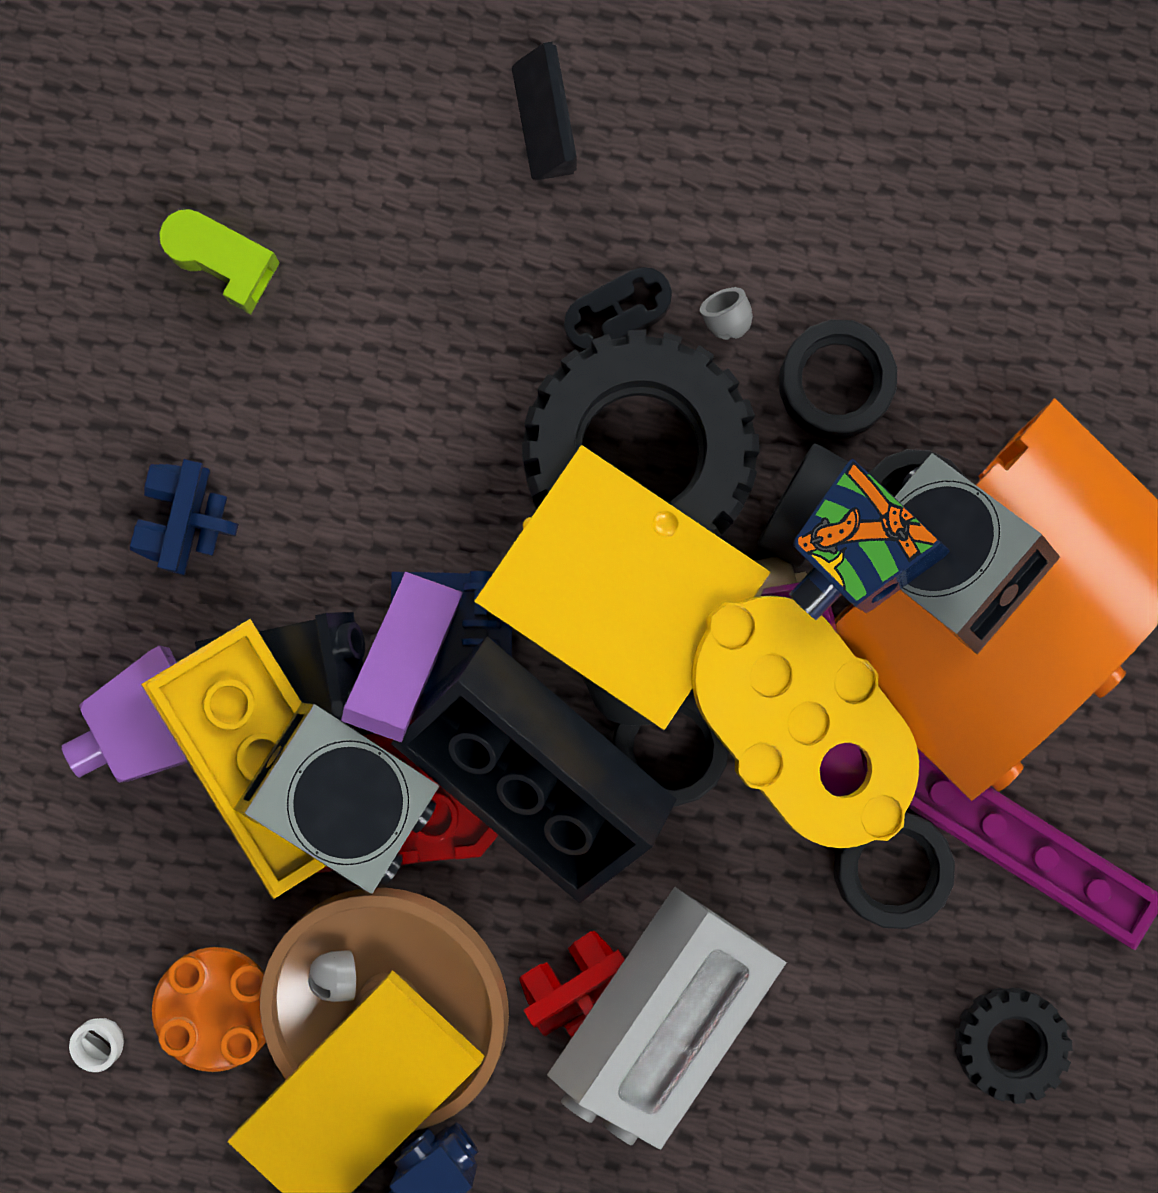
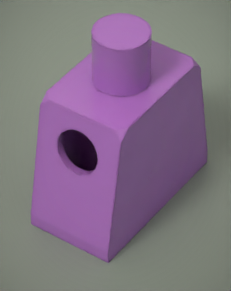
[62,645,188,783]

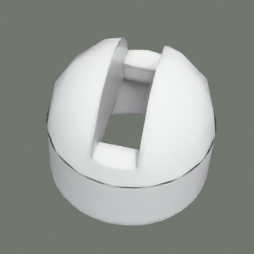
[69,1018,124,1072]

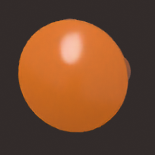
[152,947,266,1072]

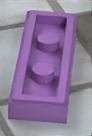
[341,572,463,742]

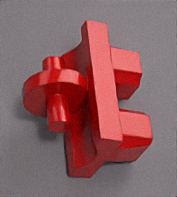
[519,931,626,1038]

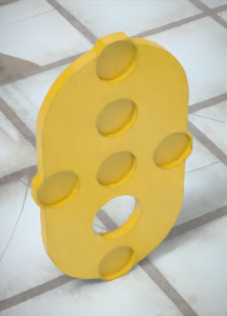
[692,596,919,848]

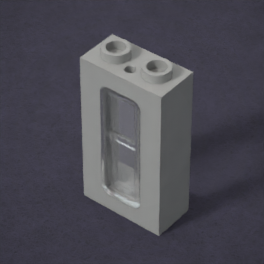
[547,887,787,1150]

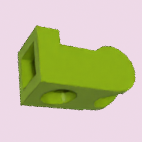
[159,209,280,315]

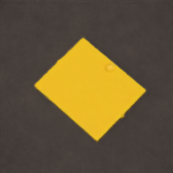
[474,445,771,730]

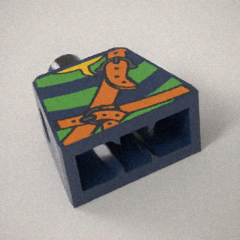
[789,458,950,620]

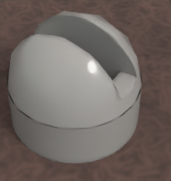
[700,287,753,340]
[308,950,356,1002]

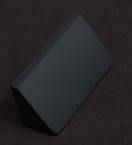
[512,41,577,180]

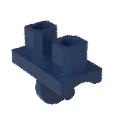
[130,459,239,575]

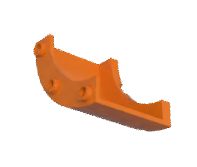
[834,398,1158,801]

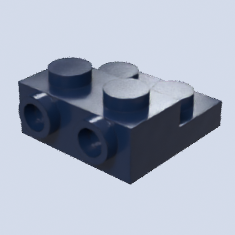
[384,1122,479,1193]

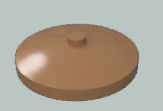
[260,888,509,1131]

